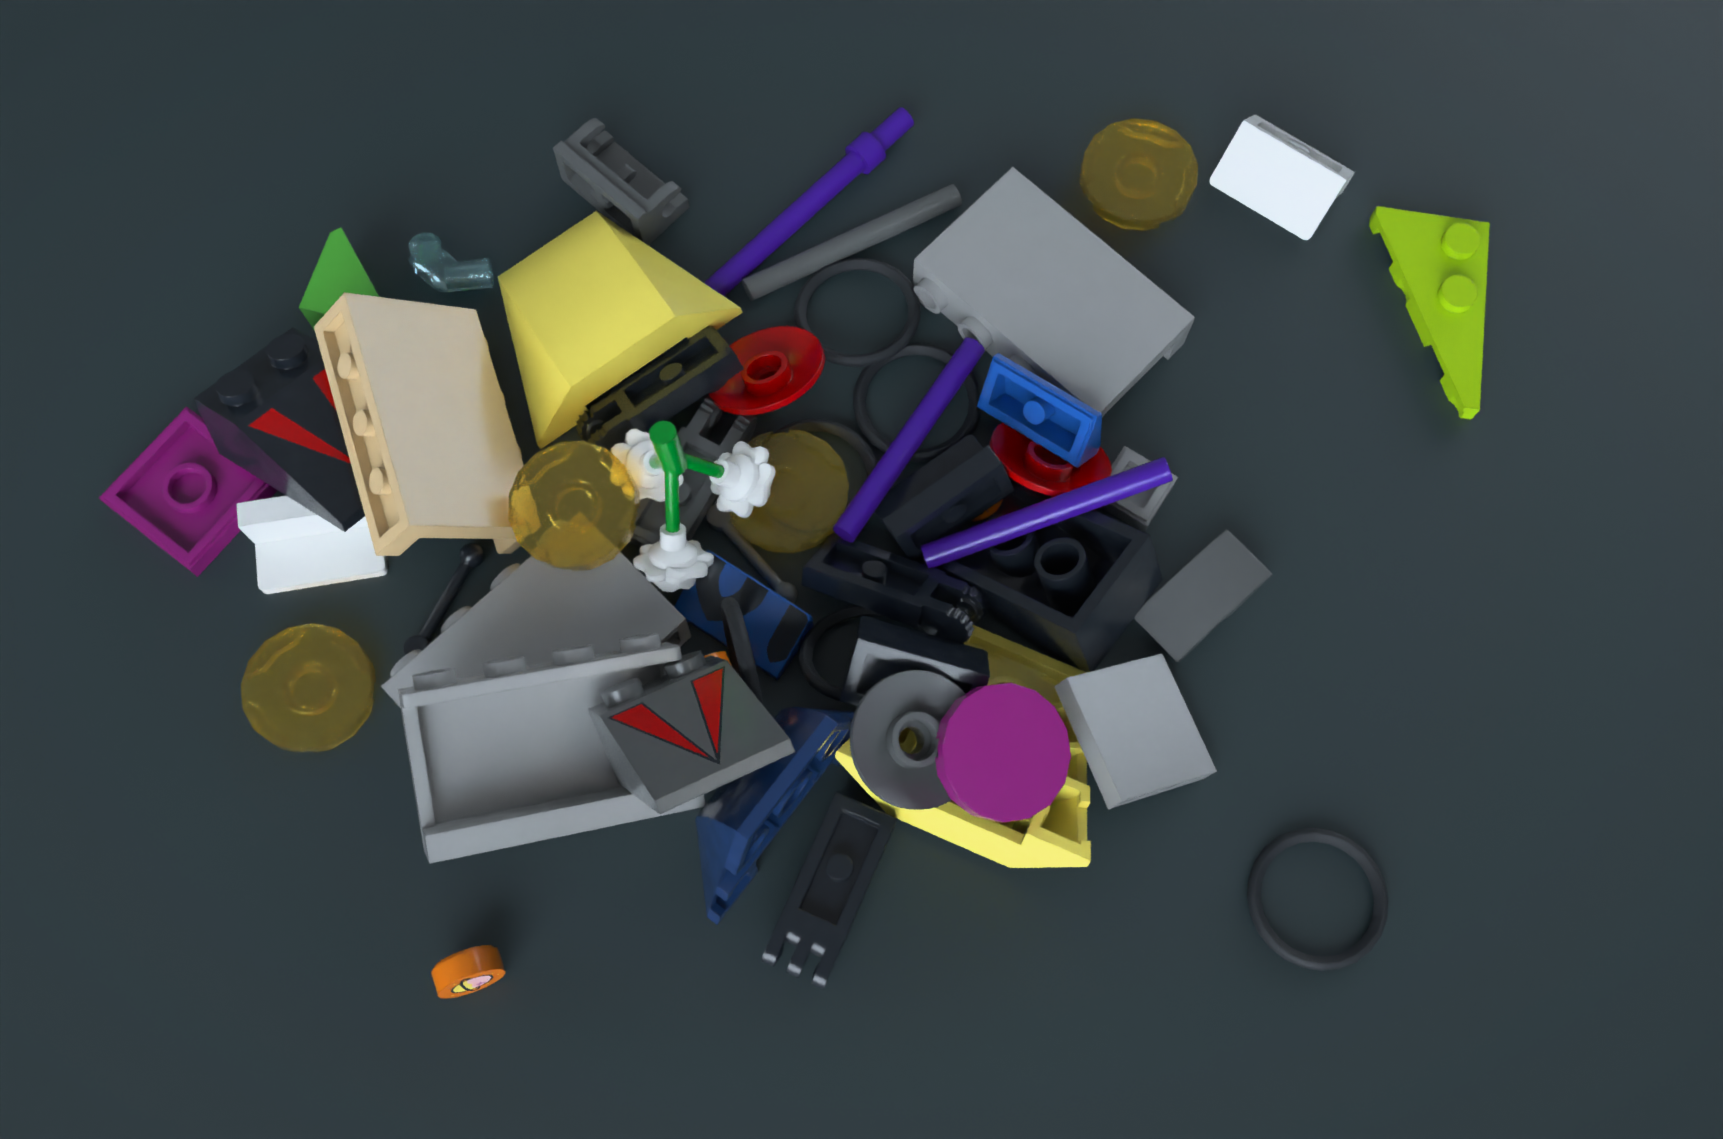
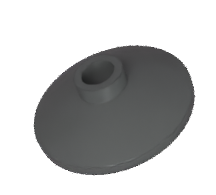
[850,670,965,810]

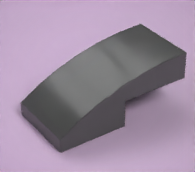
[1134,529,1273,662]

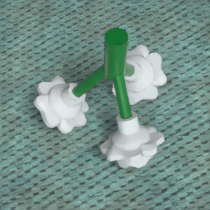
[611,421,776,592]

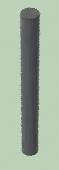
[742,184,962,301]

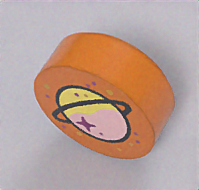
[431,945,506,999]

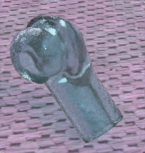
[408,233,494,293]

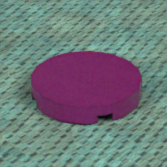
[935,683,1071,822]

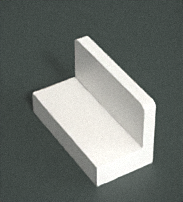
[1209,115,1355,240]
[237,496,388,594]

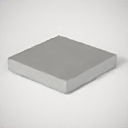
[1054,654,1217,809]

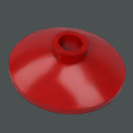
[709,326,825,415]
[989,423,1112,497]

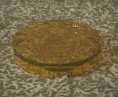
[1080,118,1198,231]
[729,430,849,554]
[508,441,640,571]
[241,623,376,753]

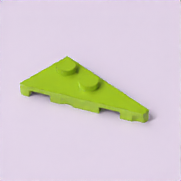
[1369,206,1490,419]

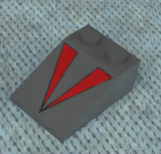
[588,651,795,814]

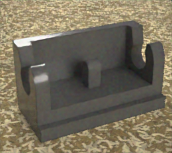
[553,118,690,246]

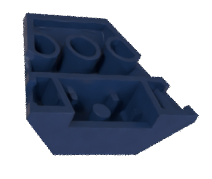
[695,707,856,925]

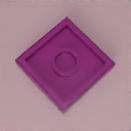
[99,406,278,577]

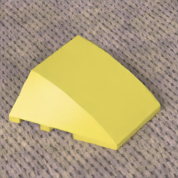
[498,211,743,449]
[835,625,1091,868]

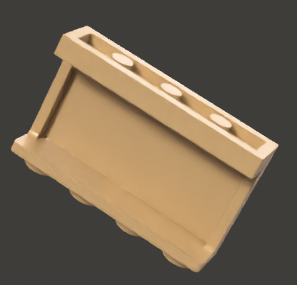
[314,292,543,556]

